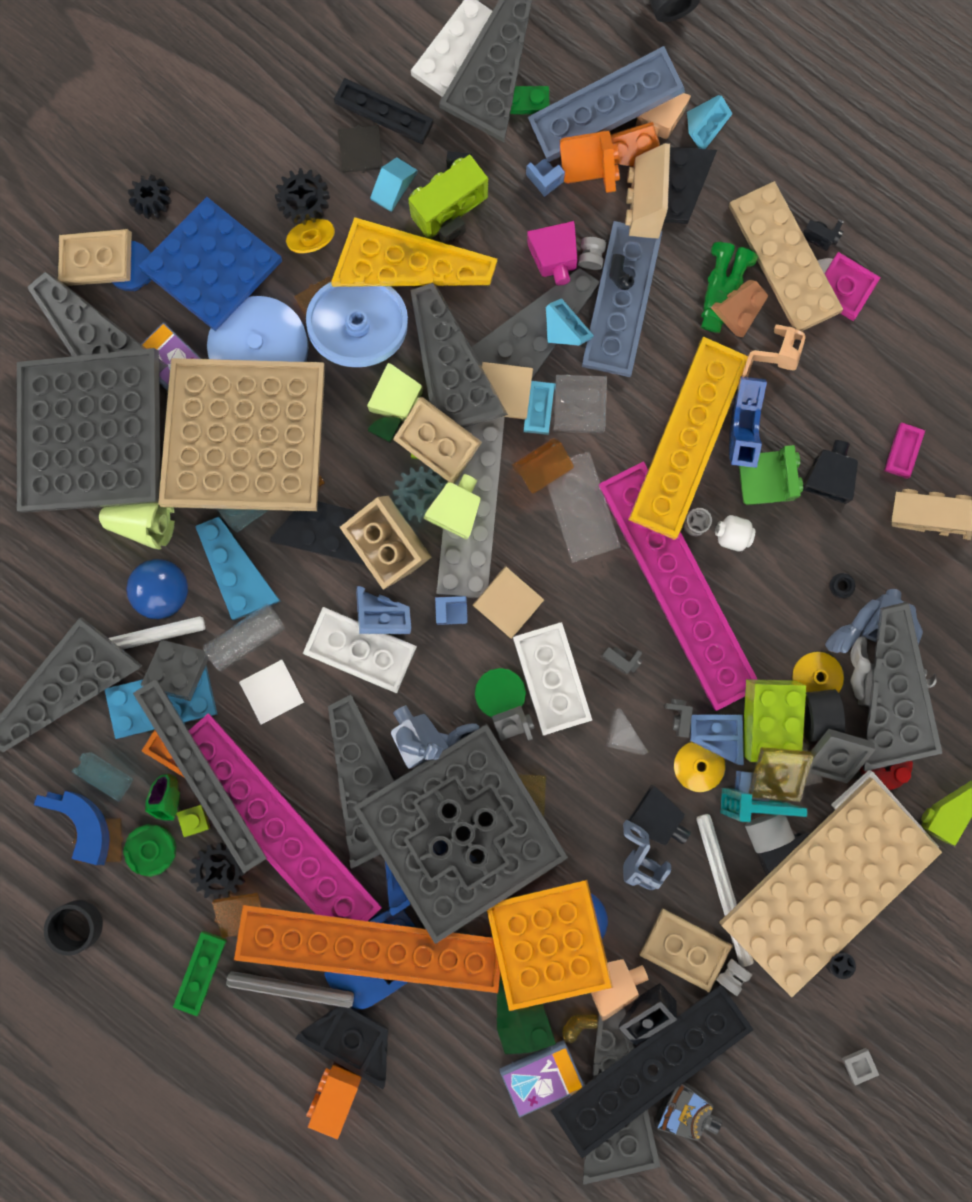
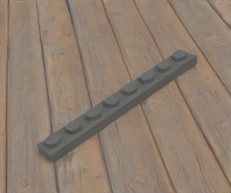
[133,679,267,873]

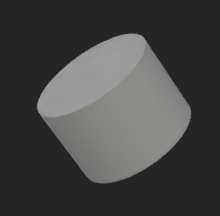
[745,814,795,853]

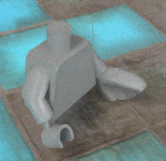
[850,636,937,722]

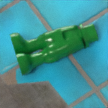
[701,242,758,333]

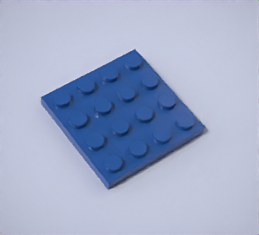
[139,197,282,331]

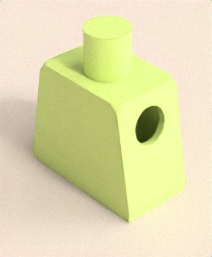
[367,363,423,421]
[423,474,481,540]

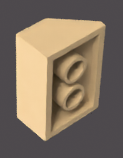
[625,143,670,239]
[340,496,432,590]

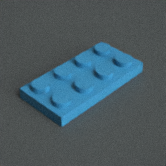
[105,666,217,739]

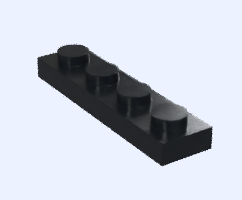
[334,78,434,145]

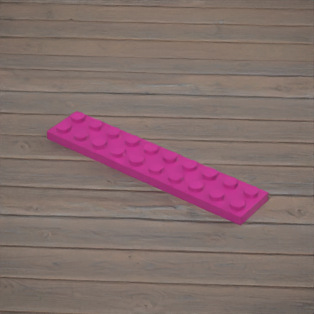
[598,461,758,711]
[189,713,382,921]

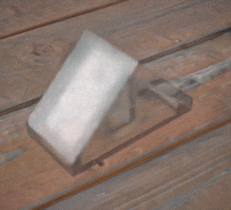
[606,708,648,755]

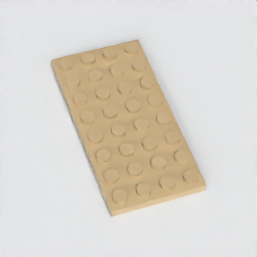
[719,777,942,997]

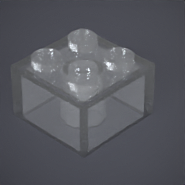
[553,375,607,433]

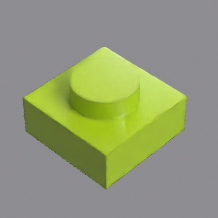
[177,805,211,837]

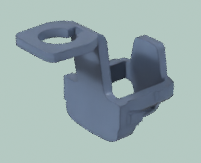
[623,820,671,890]

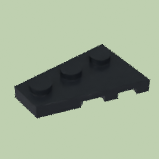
[664,147,717,224]

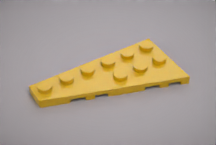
[331,217,498,287]

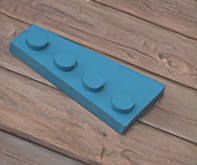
[195,517,281,620]

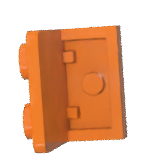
[560,131,620,193]

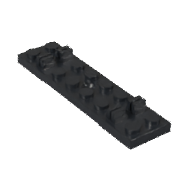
[550,985,754,1159]

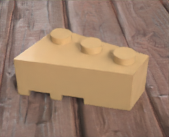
[892,489,972,540]

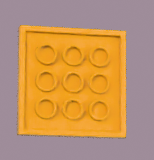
[487,880,613,1011]

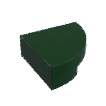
[368,417,402,443]

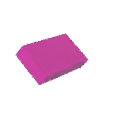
[884,422,926,479]

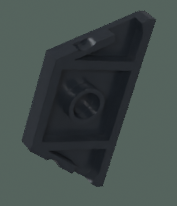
[270,501,366,566]
[295,1006,389,1089]

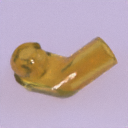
[562,1015,598,1043]

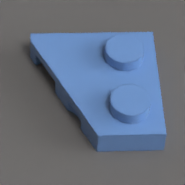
[356,586,411,634]
[690,715,744,765]

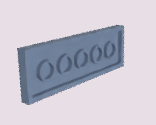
[528,46,685,162]
[582,221,662,377]

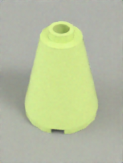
[99,503,175,549]

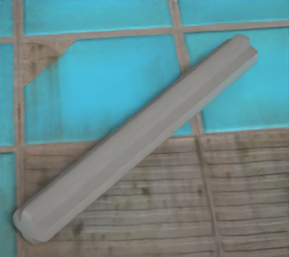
[226,971,354,1008]

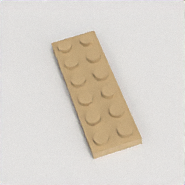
[729,181,843,331]

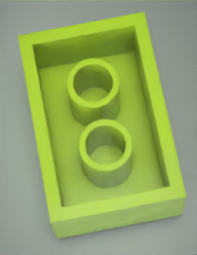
[408,154,488,239]
[743,679,806,763]

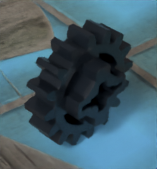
[275,168,330,225]
[189,842,248,901]

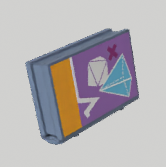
[141,322,201,391]
[500,1040,583,1117]

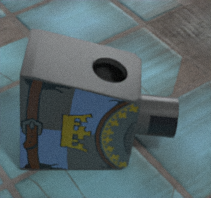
[654,1082,722,1140]

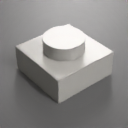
[842,1048,879,1085]

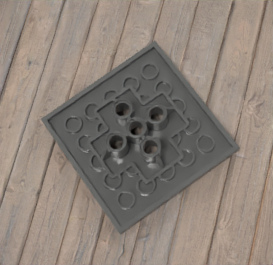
[353,724,568,944]

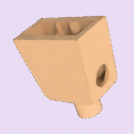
[636,93,691,139]
[591,959,649,1021]

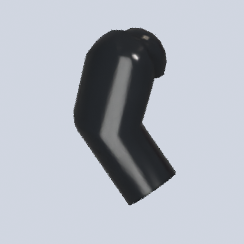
[609,254,634,290]

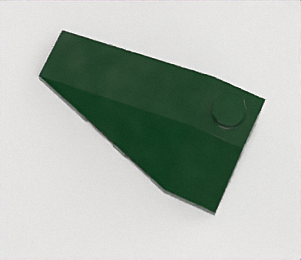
[497,972,556,1054]

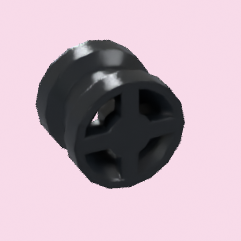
[825,950,856,979]

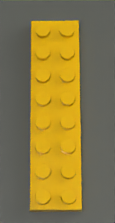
[628,337,748,540]

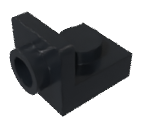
[803,219,844,251]

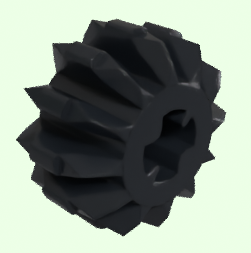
[128,174,172,219]

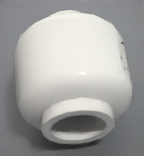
[715,515,755,551]

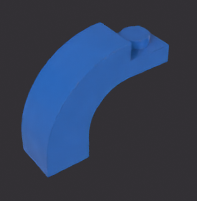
[729,376,767,468]
[34,791,110,865]

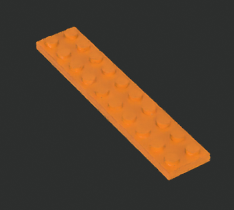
[234,905,500,993]

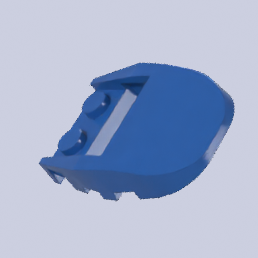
[325,909,417,1009]

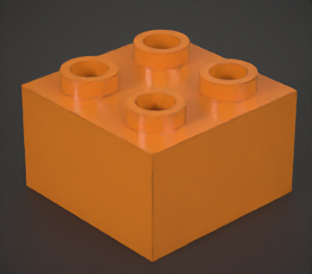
[306,1062,362,1140]

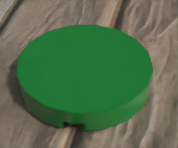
[475,668,526,718]
[123,824,177,877]

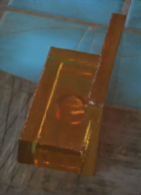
[512,438,574,493]

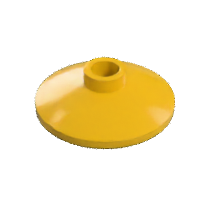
[286,219,335,253]
[792,652,844,693]
[674,742,725,792]

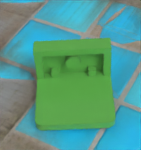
[739,445,803,505]

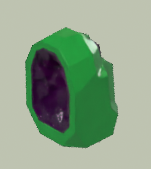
[145,774,180,821]

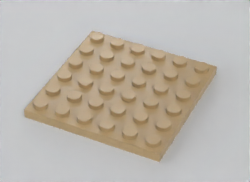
[158,358,325,511]

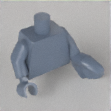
[825,589,923,653]
[391,705,479,769]

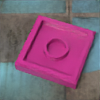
[824,252,881,321]

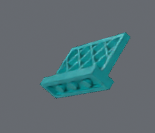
[720,788,807,822]

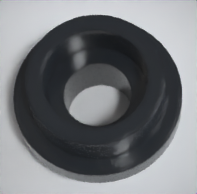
[829,573,856,599]

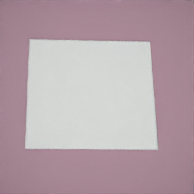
[239,660,304,724]

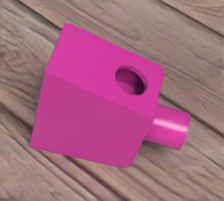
[527,221,577,286]

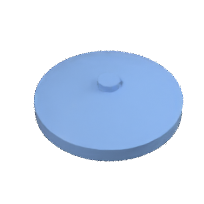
[306,282,408,367]
[207,296,309,362]

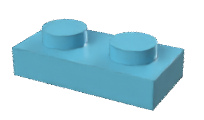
[524,381,555,435]

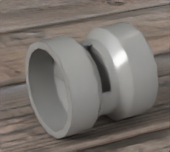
[578,237,606,270]
[683,508,712,536]
[716,958,752,996]

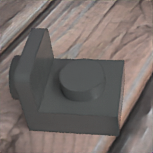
[601,647,643,674]
[664,699,693,738]
[492,706,534,741]

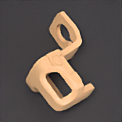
[742,325,805,377]

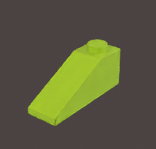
[921,780,972,846]

